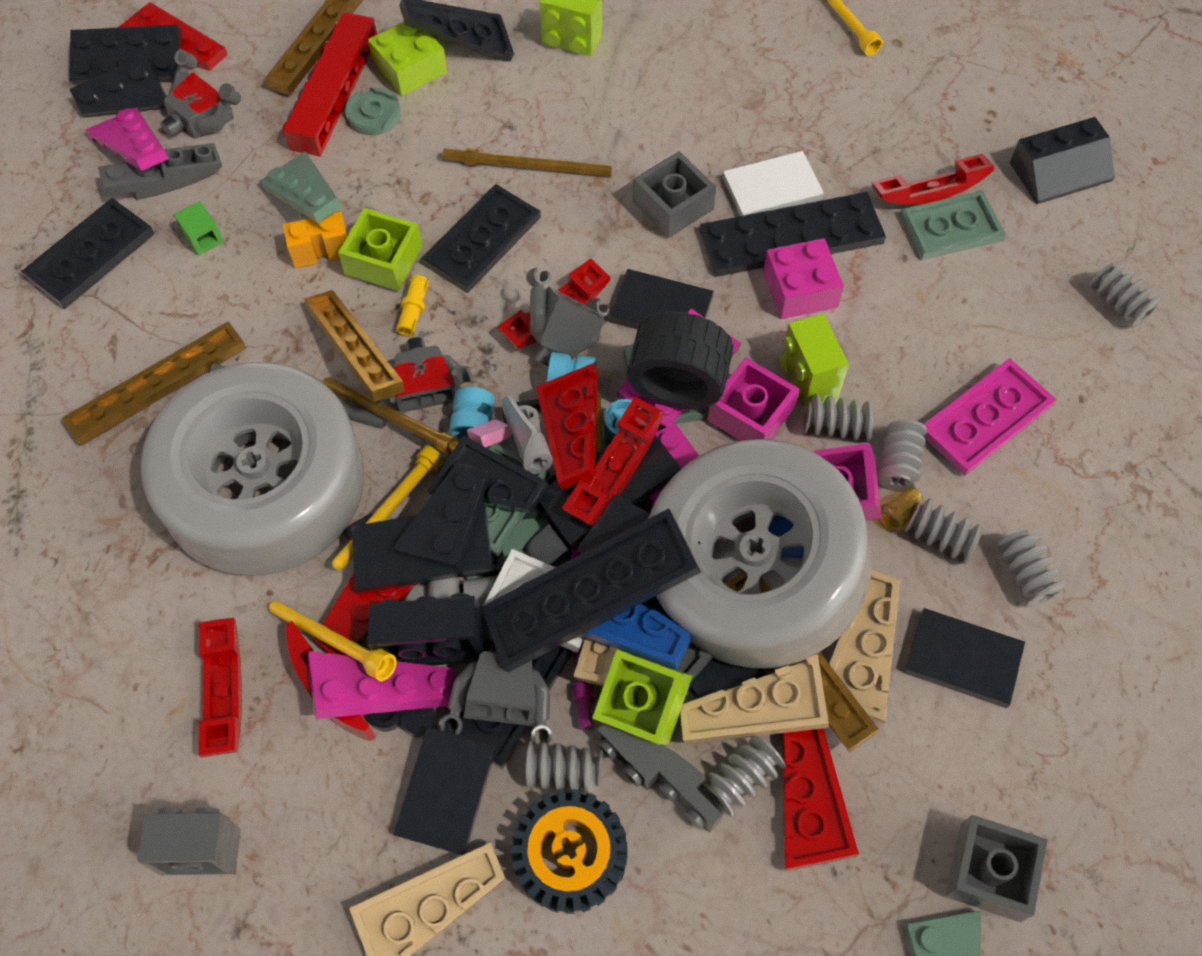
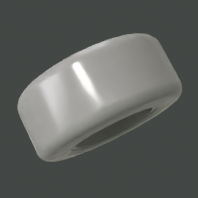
[141,362,364,576]
[648,439,872,669]

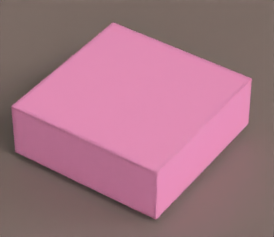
[467,419,512,447]

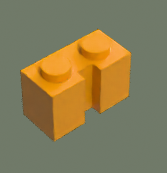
[283,211,348,269]

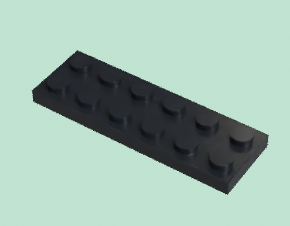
[700,192,886,277]
[481,508,701,672]

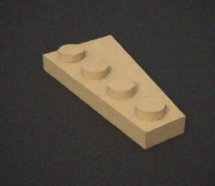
[829,570,900,724]
[680,654,829,744]
[349,842,506,956]

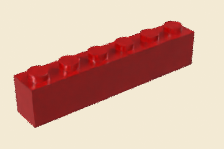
[282,12,377,157]

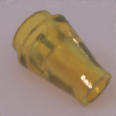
[878,487,923,533]

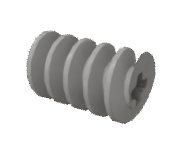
[1089,262,1161,328]
[804,394,874,442]
[877,420,927,492]
[904,498,982,565]
[997,530,1067,607]
[706,736,786,817]
[525,740,603,796]

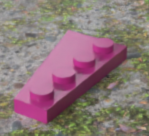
[85,108,169,171]

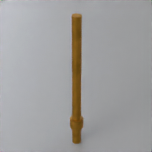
[443,148,612,177]
[322,376,459,455]

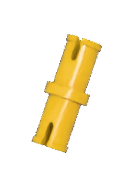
[396,275,430,337]

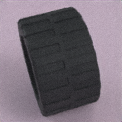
[626,311,734,410]

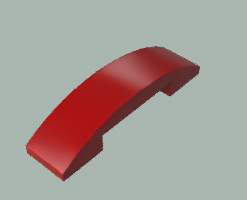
[872,154,994,204]
[497,258,611,349]
[562,397,664,526]
[199,617,242,758]
[286,621,376,741]

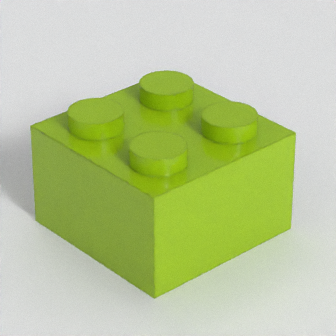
[539,0,603,56]
[368,22,447,96]
[338,208,423,291]
[779,313,849,408]
[592,649,693,745]

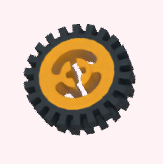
[510,789,628,914]

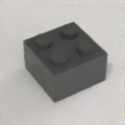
[633,151,716,238]
[137,807,241,875]
[945,815,1048,922]

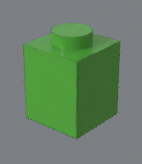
[174,201,224,256]

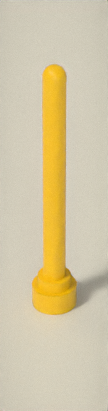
[826,0,884,56]
[332,445,445,570]
[269,601,396,681]

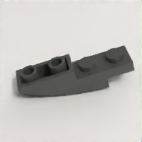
[98,143,222,199]
[597,725,723,833]

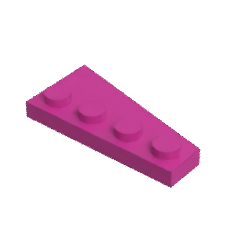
[307,651,456,719]

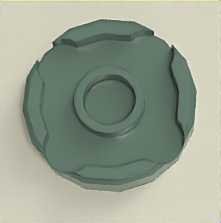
[345,87,401,136]

